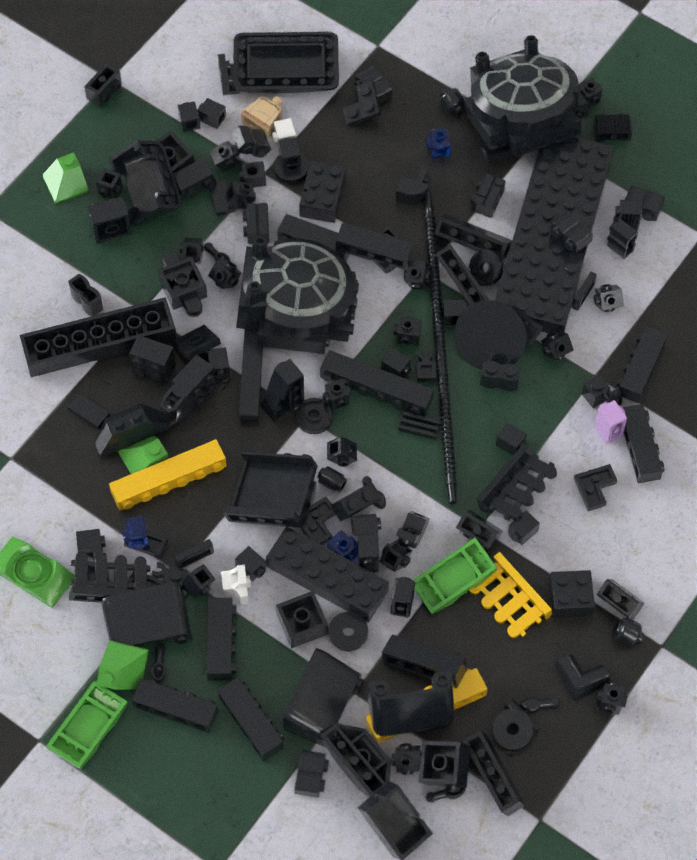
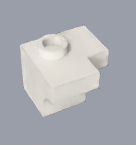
[221,565,251,605]

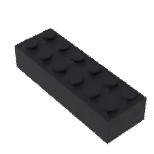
[266,526,389,623]

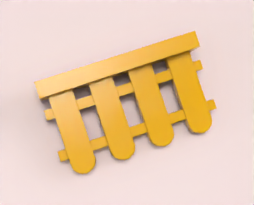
[469,552,552,638]

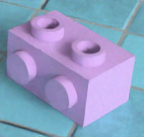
[594,400,627,444]

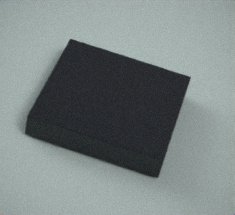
[172,325,221,361]

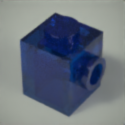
[426,128,451,158]
[122,516,149,549]
[327,530,358,561]

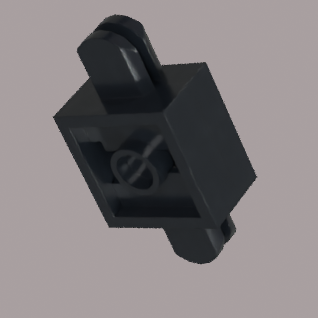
[158,252,207,317]

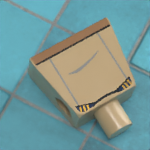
[241,96,283,139]

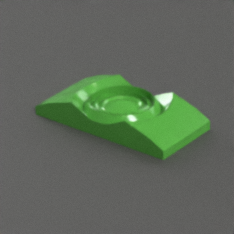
[0,536,74,608]
[413,538,498,614]
[46,681,128,769]

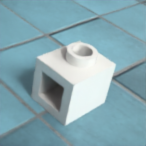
[272,118,296,147]

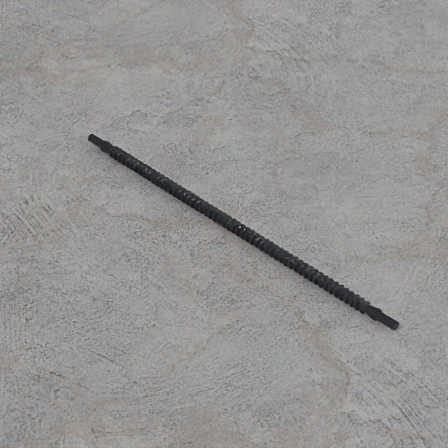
[424,191,457,504]

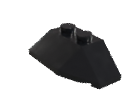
[95,403,172,458]
[320,723,392,797]

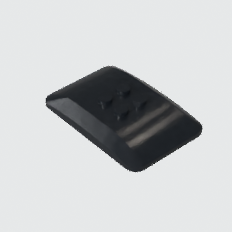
[233,32,339,93]

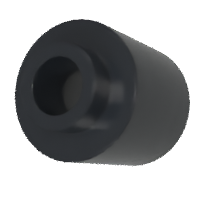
[317,466,347,492]

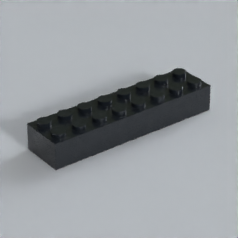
[19,297,177,377]

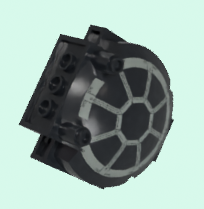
[463,35,588,157]
[236,237,359,354]

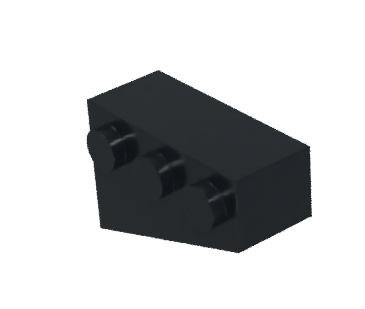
[261,359,304,422]

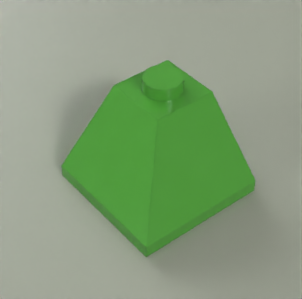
[42,153,89,204]
[117,436,168,474]
[96,640,149,690]

